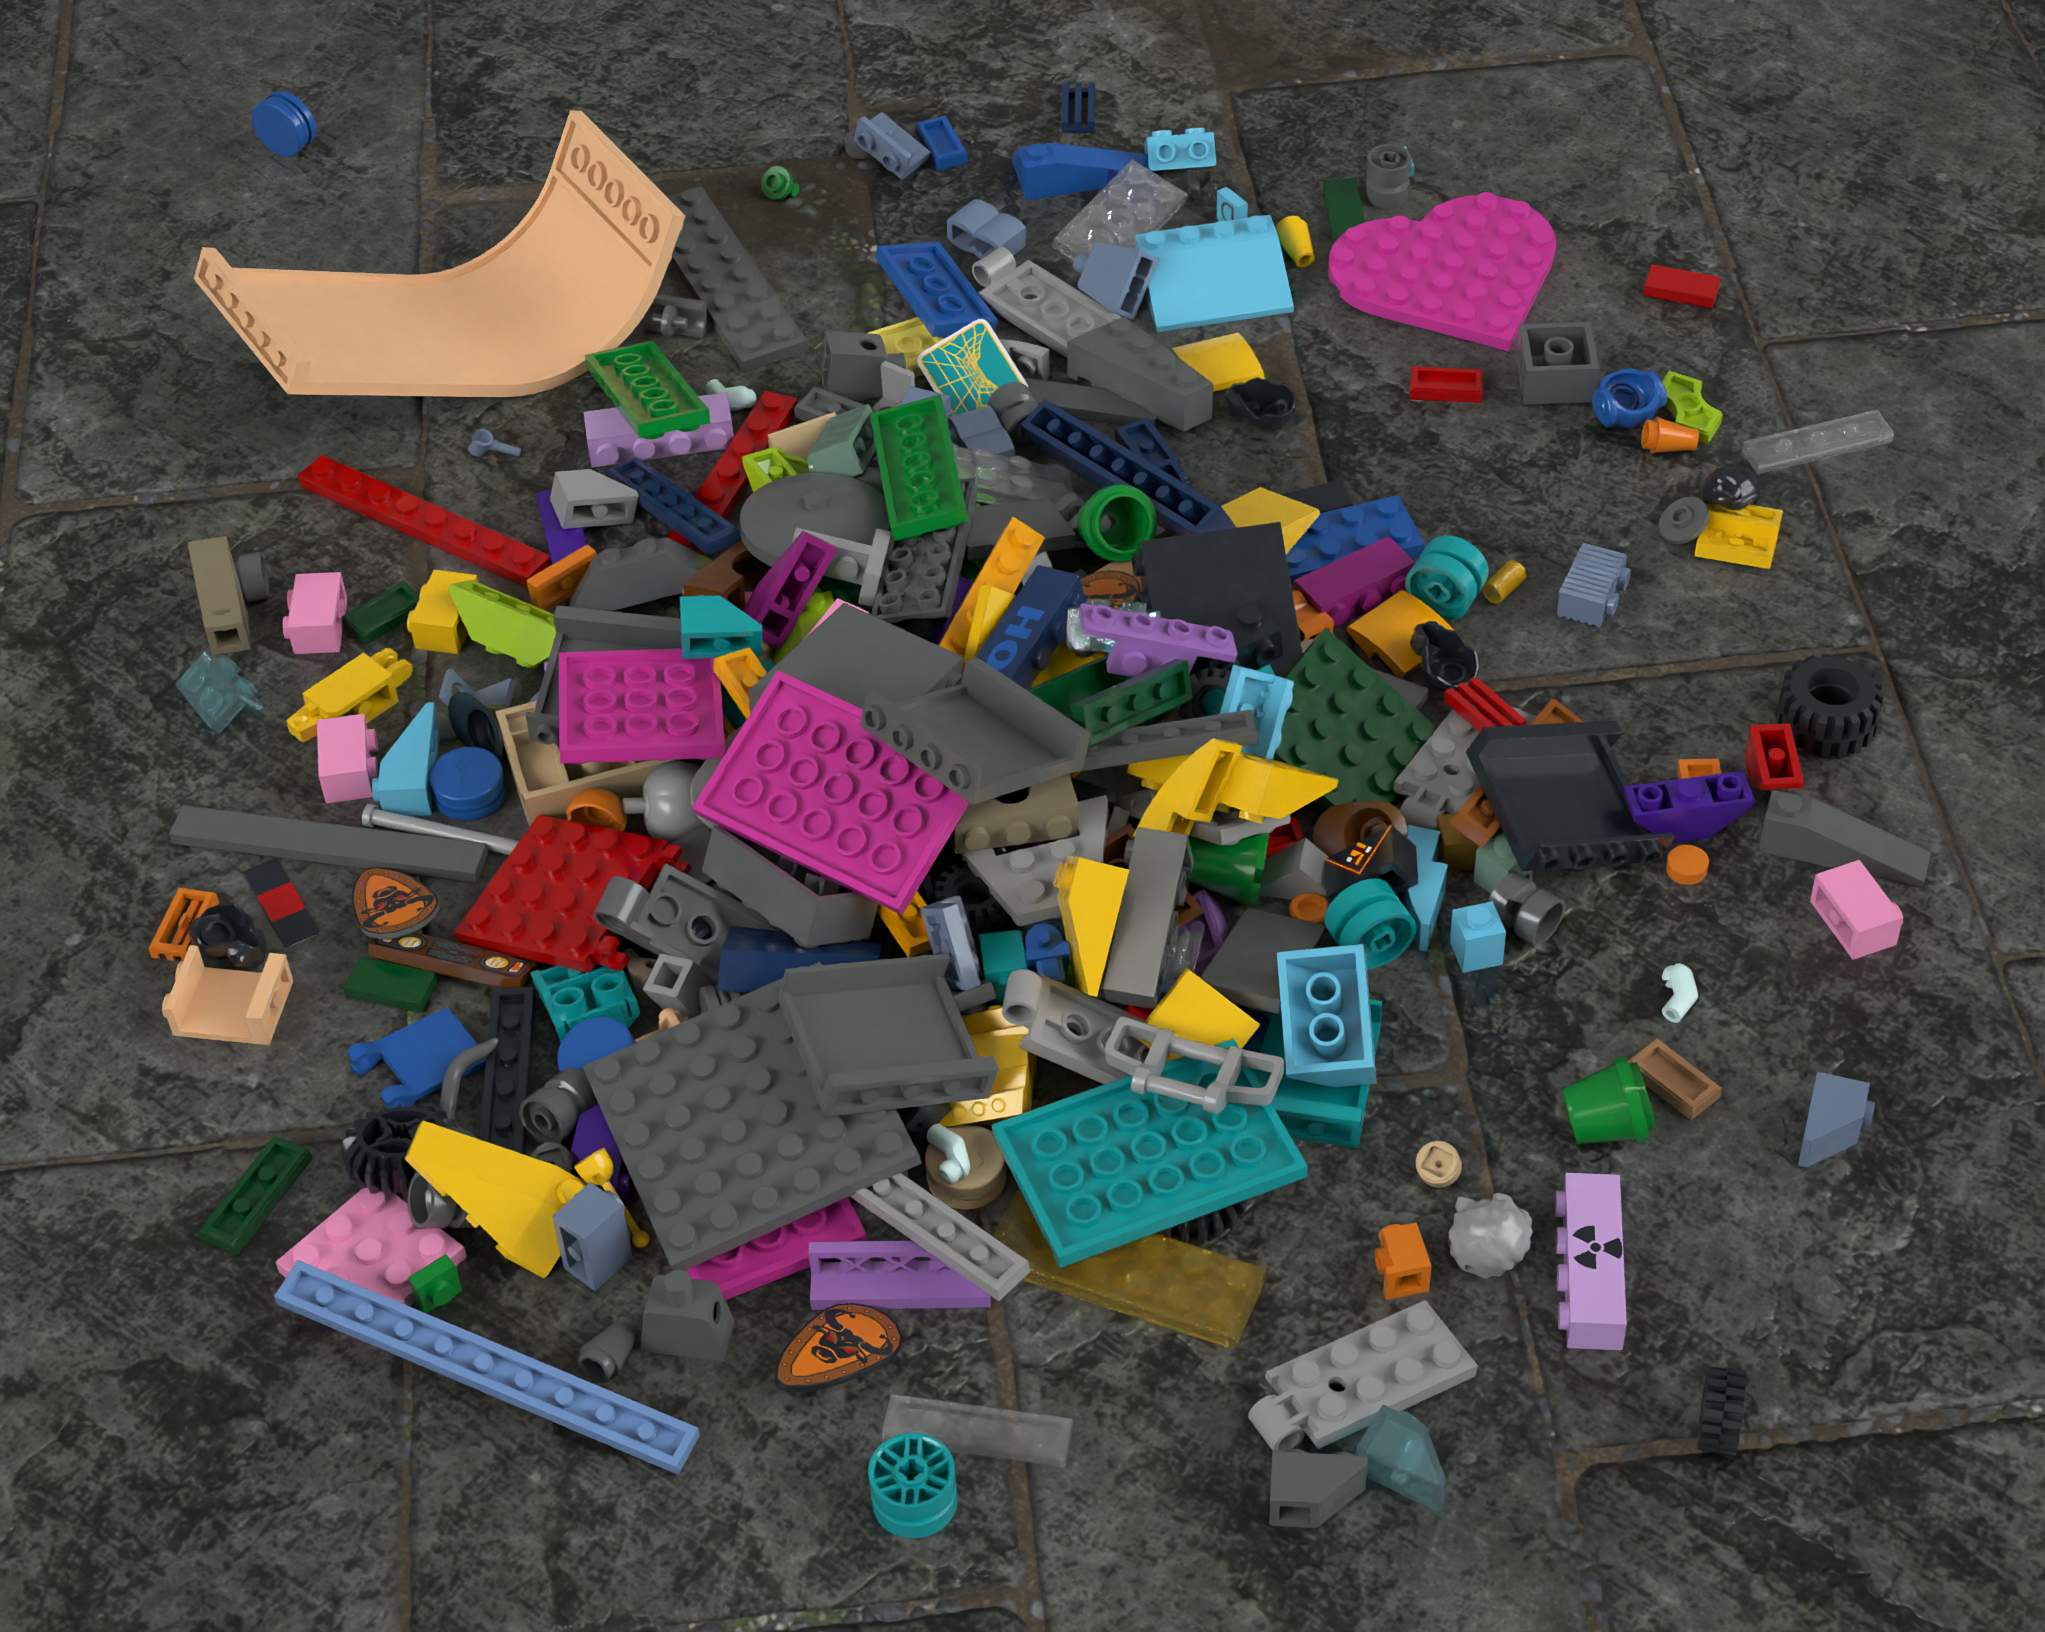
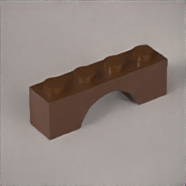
[682,540,772,611]

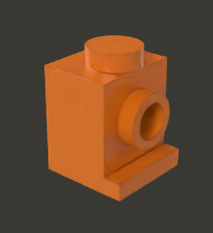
[1374,1222,1431,1300]

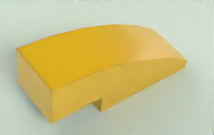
[1133,738,1243,837]

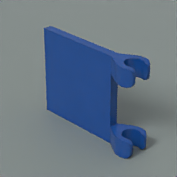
[348,1007,486,1109]

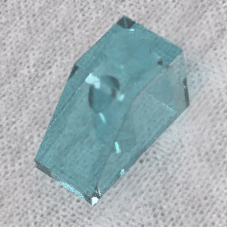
[1356,1405,1446,1513]

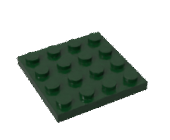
[1273,628,1437,810]

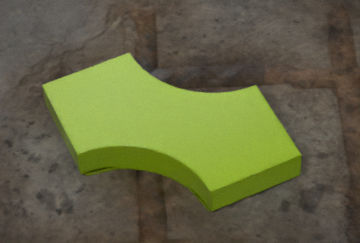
[1662,371,1723,445]

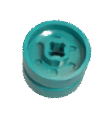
[1405,535,1489,620]
[1324,879,1417,970]
[868,1432,957,1539]

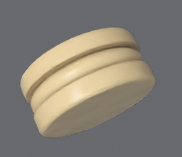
[925,1124,1007,1209]

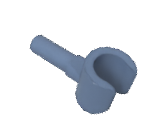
[468,429,521,457]

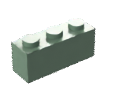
[807,404,876,478]

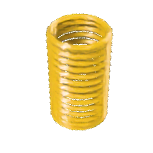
[1482,560,1526,604]

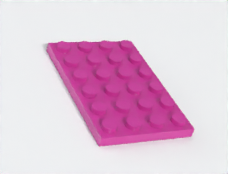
[692,670,969,915]

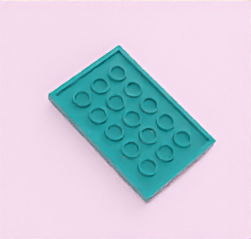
[992,1038,1308,1268]

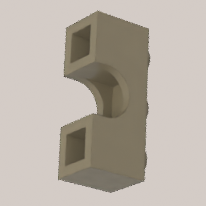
[950,774,1079,853]

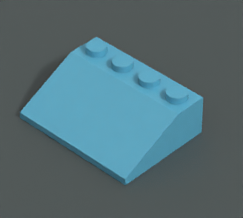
[1135,215,1294,332]

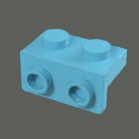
[1144,128,1216,171]
[1220,665,1294,760]

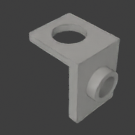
[873,361,915,412]

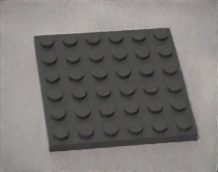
[582,962,921,1271]

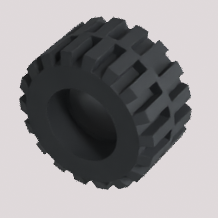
[1776,654,1884,758]

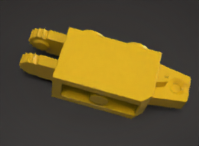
[286,648,413,743]

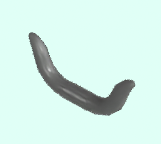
[439,1038,499,1140]

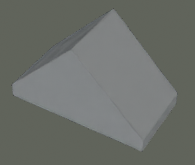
[1259,838,1332,904]

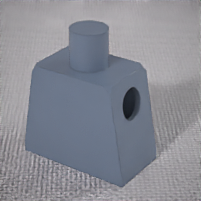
[1073,242,1159,320]

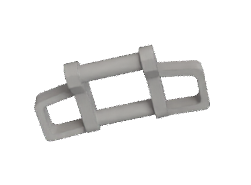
[1105,1017,1284,1114]

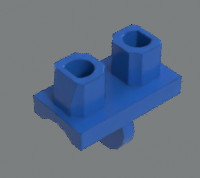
[1025,923,1070,984]

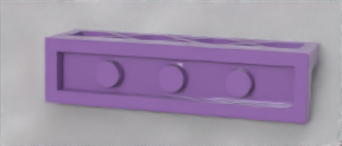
[808,1241,991,1310]

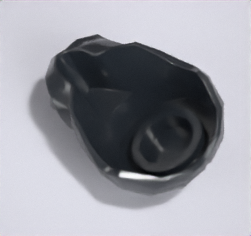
[1225,377,1297,430]
[1703,465,1761,510]
[1410,621,1479,691]
[189,902,267,967]

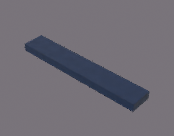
[605,457,742,555]

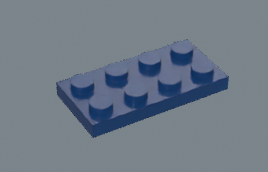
[875,242,998,337]
[1286,495,1425,586]

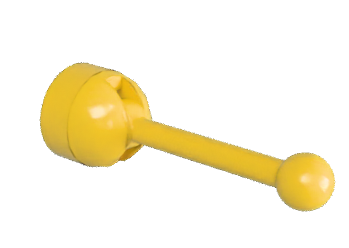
[574,1147,650,1248]

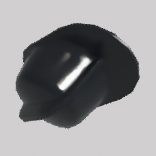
[448,692,508,763]

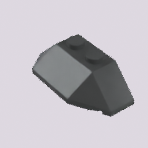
[569,538,713,611]

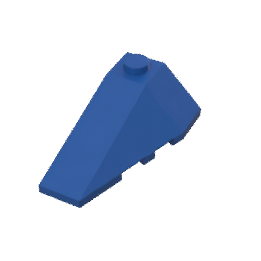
[1012,143,1157,201]

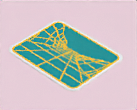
[917,319,1028,415]

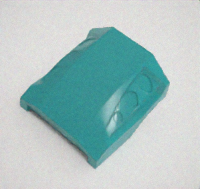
[530,964,640,1042]

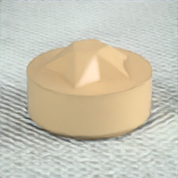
[1416,1141,1462,1188]

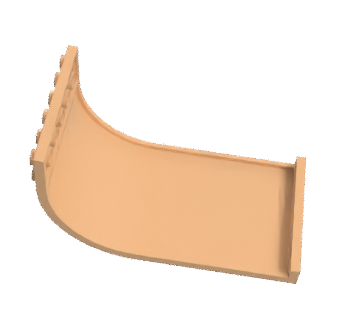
[194,110,685,397]

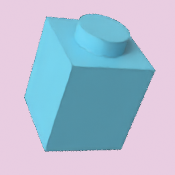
[1450,901,1506,973]

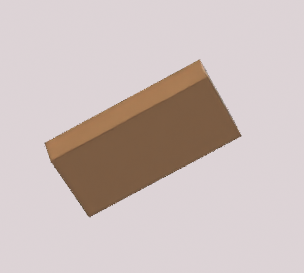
[1628,1038,1722,1121]

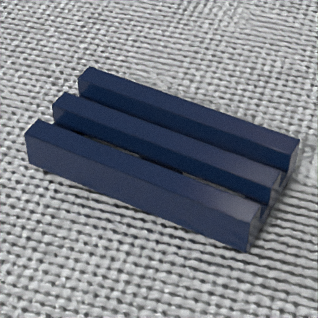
[1061,82,1095,132]

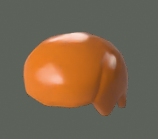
[565,788,627,832]

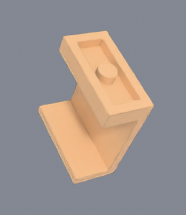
[162,945,293,1045]

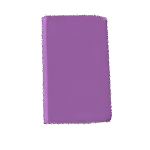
[1177,889,1230,973]

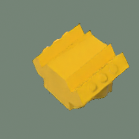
[938,1005,1037,1127]

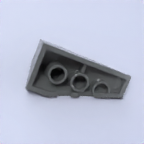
[1759,789,1931,887]

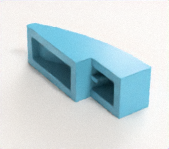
[1402,825,1448,952]

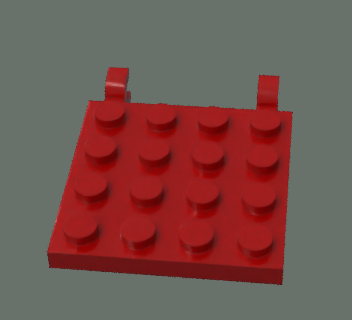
[453,815,692,973]

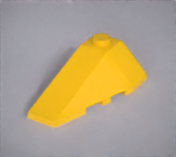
[405,1120,587,1278]

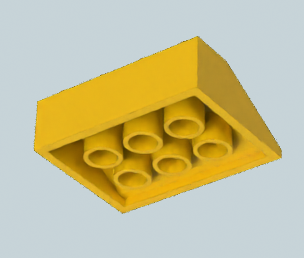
[1127,726,1339,823]

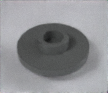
[1659,497,1710,544]

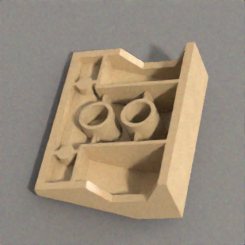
[495,701,681,827]

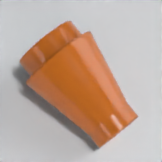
[1641,417,1699,453]

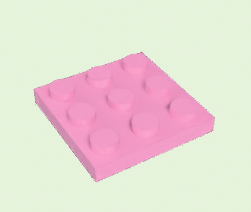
[276,1187,467,1307]

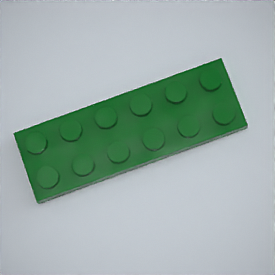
[585,341,711,440]
[870,394,969,541]

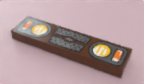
[368,932,538,988]

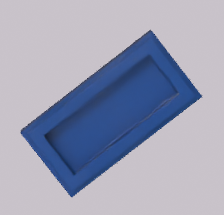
[915,116,968,170]

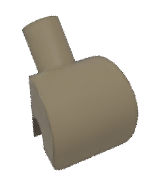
[622,948,657,1004]

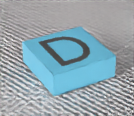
[1217,187,1248,221]

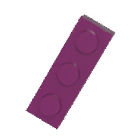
[1294,536,1415,628]

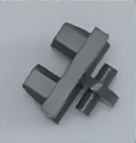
[643,294,707,338]

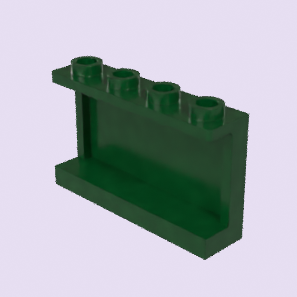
[1027,654,1192,747]

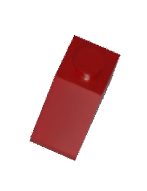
[1744,724,1804,790]

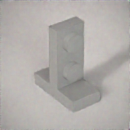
[792,527,891,607]

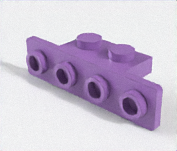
[1078,603,1237,677]

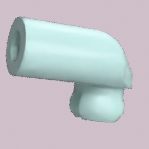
[705,379,756,412]
[1662,963,1698,1023]
[927,1124,971,1184]

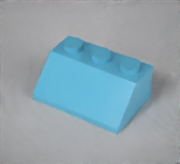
[1277,944,1377,1087]

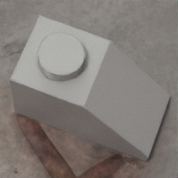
[550,469,639,529]

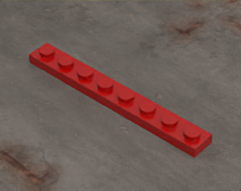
[667,391,798,597]
[298,455,552,588]

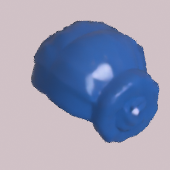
[1592,368,1667,430]

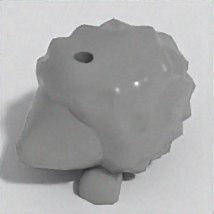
[1447,1193,1533,1279]

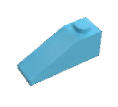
[372,702,440,816]

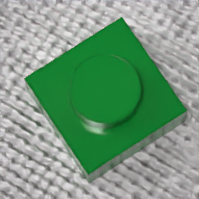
[408,1254,462,1313]

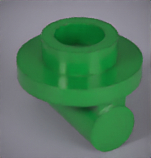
[761,166,800,200]

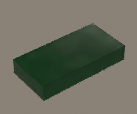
[341,581,420,646]
[343,956,438,1013]

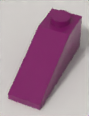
[743,530,838,648]

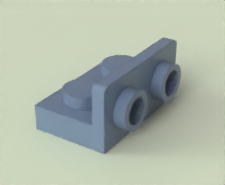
[853,112,930,180]
[920,896,983,991]

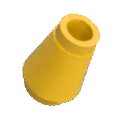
[1276,216,1315,268]

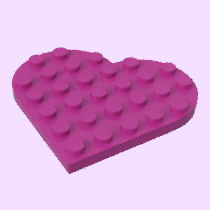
[1328,192,1556,352]

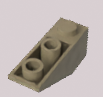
[188,536,251,655]

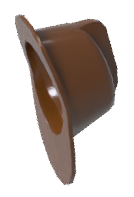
[1313,801,1408,857]

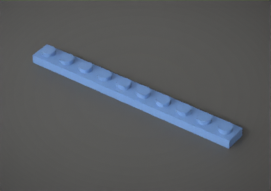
[274,1260,700,1475]

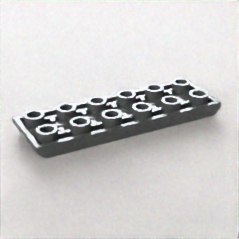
[871,477,977,624]

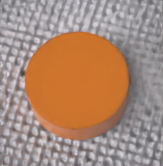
[1666,845,1709,885]
[1289,893,1330,925]

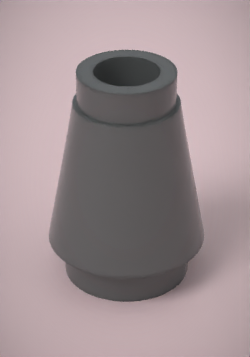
[578,1317,640,1383]

